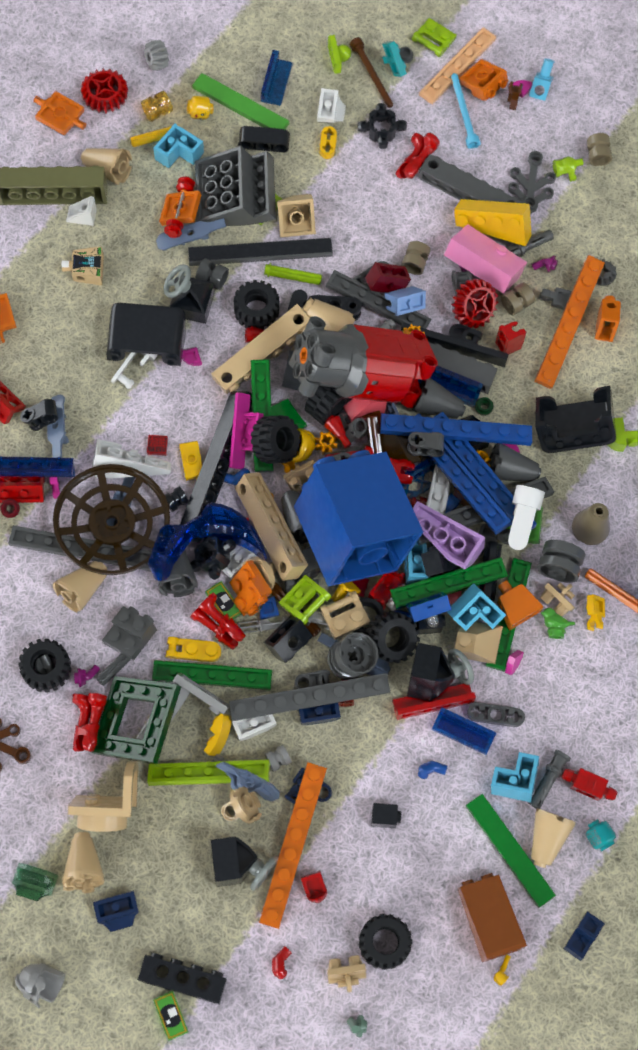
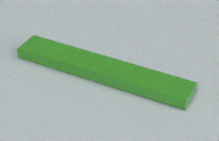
[192,73,289,129]

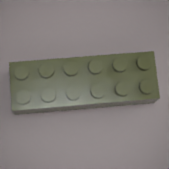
[0,166,107,205]

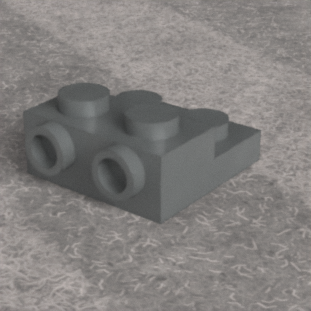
[102,606,157,661]

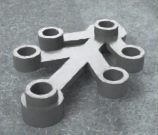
[508,151,556,214]

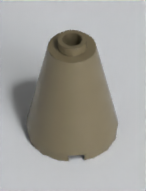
[572,503,610,545]

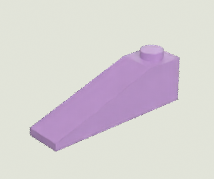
[413,501,485,569]

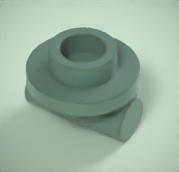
[347,1015,367,1037]

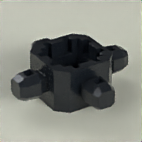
[358,103,407,149]
[190,532,236,580]

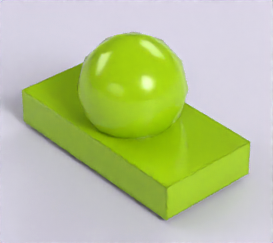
[328,35,351,74]

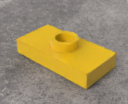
[179,441,202,481]

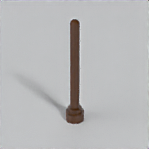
[349,37,393,108]

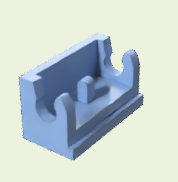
[385,286,426,316]

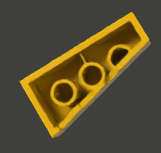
[454,199,532,246]

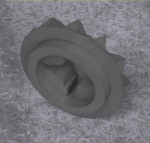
[596,259,617,286]

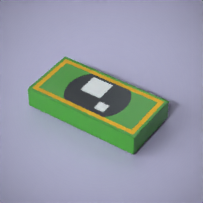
[205,581,242,620]
[153,991,189,1041]

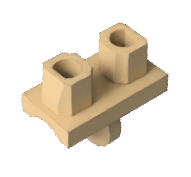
[283,460,315,492]
[540,583,575,616]
[327,955,366,992]

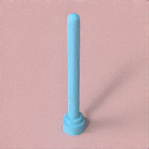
[451,73,481,149]

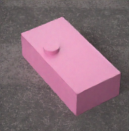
[444,224,527,294]

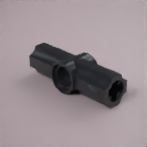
[479,541,502,601]

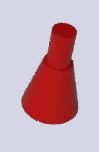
[324,415,352,448]

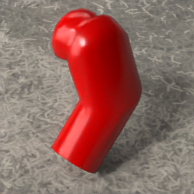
[272,946,292,979]

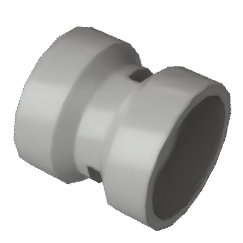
[265,745,292,772]

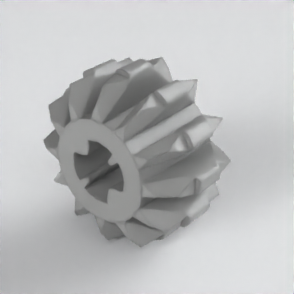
[144,40,169,71]

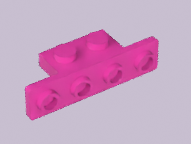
[229,392,264,470]

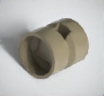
[587,133,612,166]
[401,241,431,275]
[501,282,535,315]

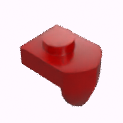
[301,871,327,903]

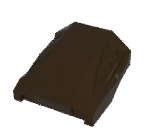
[380,434,422,463]

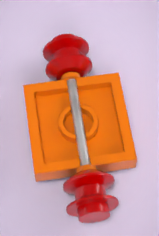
[159,176,202,238]

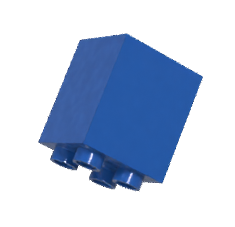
[294,450,423,587]

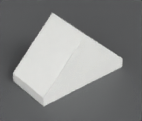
[66,196,97,226]

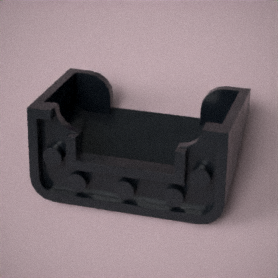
[106,303,186,366]
[535,386,616,453]

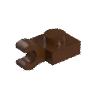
[507,81,523,110]

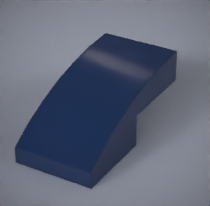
[563,911,605,961]

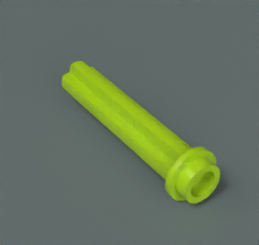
[264,263,322,285]

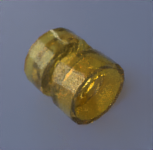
[141,90,173,122]

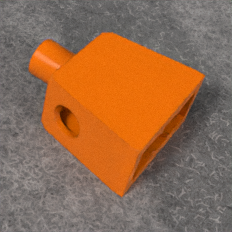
[594,295,621,342]
[497,580,543,630]

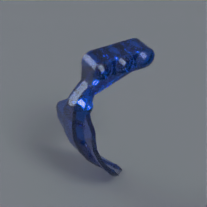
[148,503,267,581]

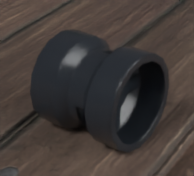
[165,486,189,512]

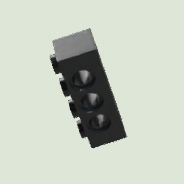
[138,952,227,1005]

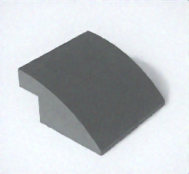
[195,146,276,226]

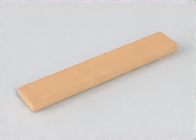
[419,27,497,105]

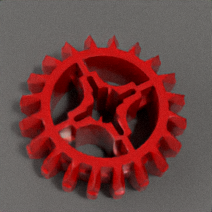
[81,68,128,113]
[451,278,499,328]

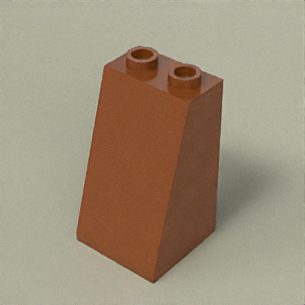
[458,873,527,962]

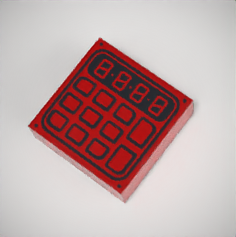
[147,435,168,456]

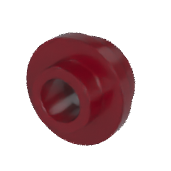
[0,499,20,518]

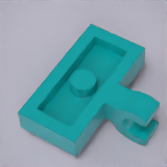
[382,41,407,77]

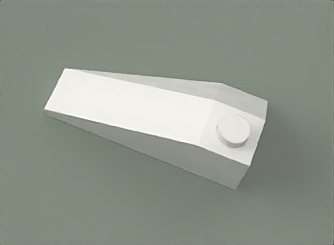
[92,439,171,479]

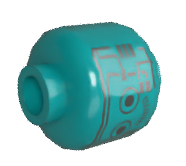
[585,819,616,851]

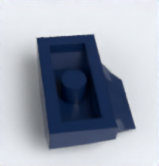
[299,703,341,725]
[93,891,139,932]

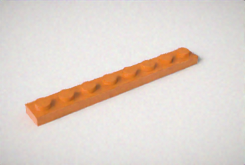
[534,255,605,389]
[259,762,327,929]

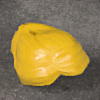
[292,428,316,463]

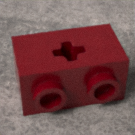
[365,262,411,293]

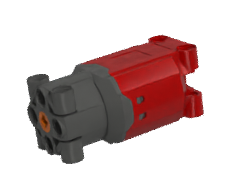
[289,316,438,408]

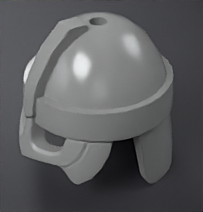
[15,963,66,1008]

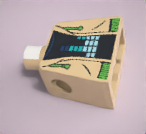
[62,247,104,285]

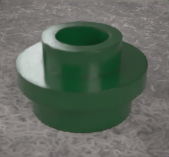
[475,397,494,416]

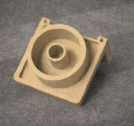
[68,761,139,832]

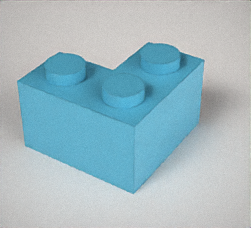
[153,124,204,168]
[447,583,506,631]
[491,752,539,802]

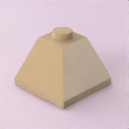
[277,194,316,238]
[454,622,503,664]

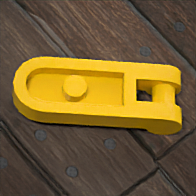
[165,637,221,662]

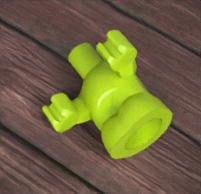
[552,156,584,182]

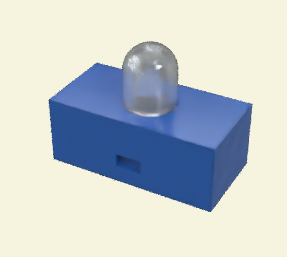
[406,592,452,628]

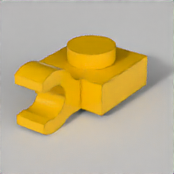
[586,594,605,631]

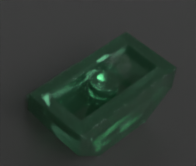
[12,863,59,901]

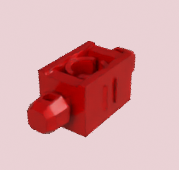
[561,768,618,801]

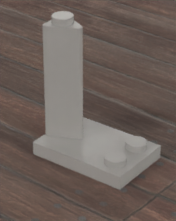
[136,673,230,740]

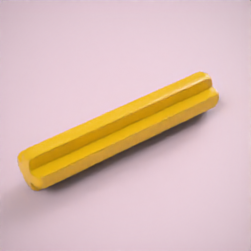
[130,124,180,147]

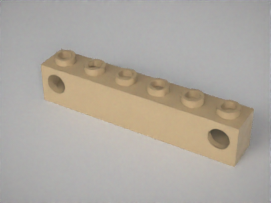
[211,304,310,394]
[235,472,308,581]

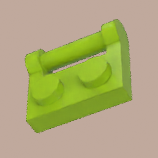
[412,18,457,57]
[279,575,331,625]

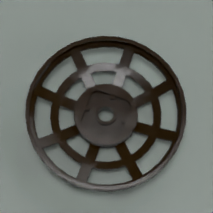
[53,464,170,575]

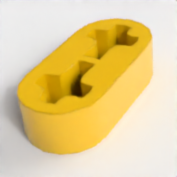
[320,126,337,159]

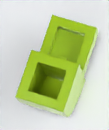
[607,417,638,452]

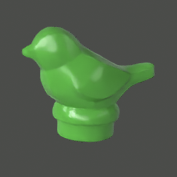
[541,608,575,639]

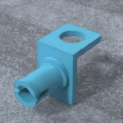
[529,58,555,101]

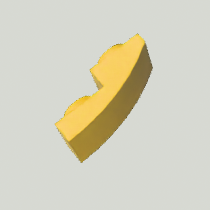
[203,713,232,756]

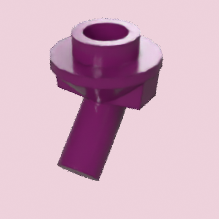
[532,255,558,273]
[74,665,100,688]

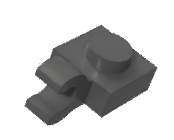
[539,287,572,309]
[478,524,510,545]

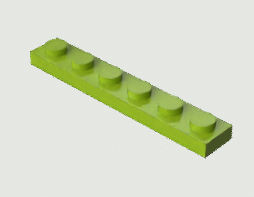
[147,760,270,786]

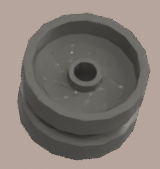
[537,540,586,583]

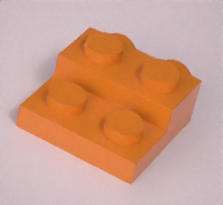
[459,59,508,101]
[229,560,272,616]

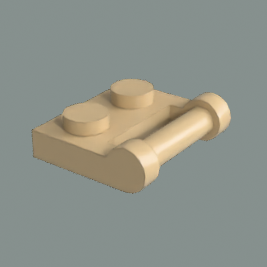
[319,591,370,639]

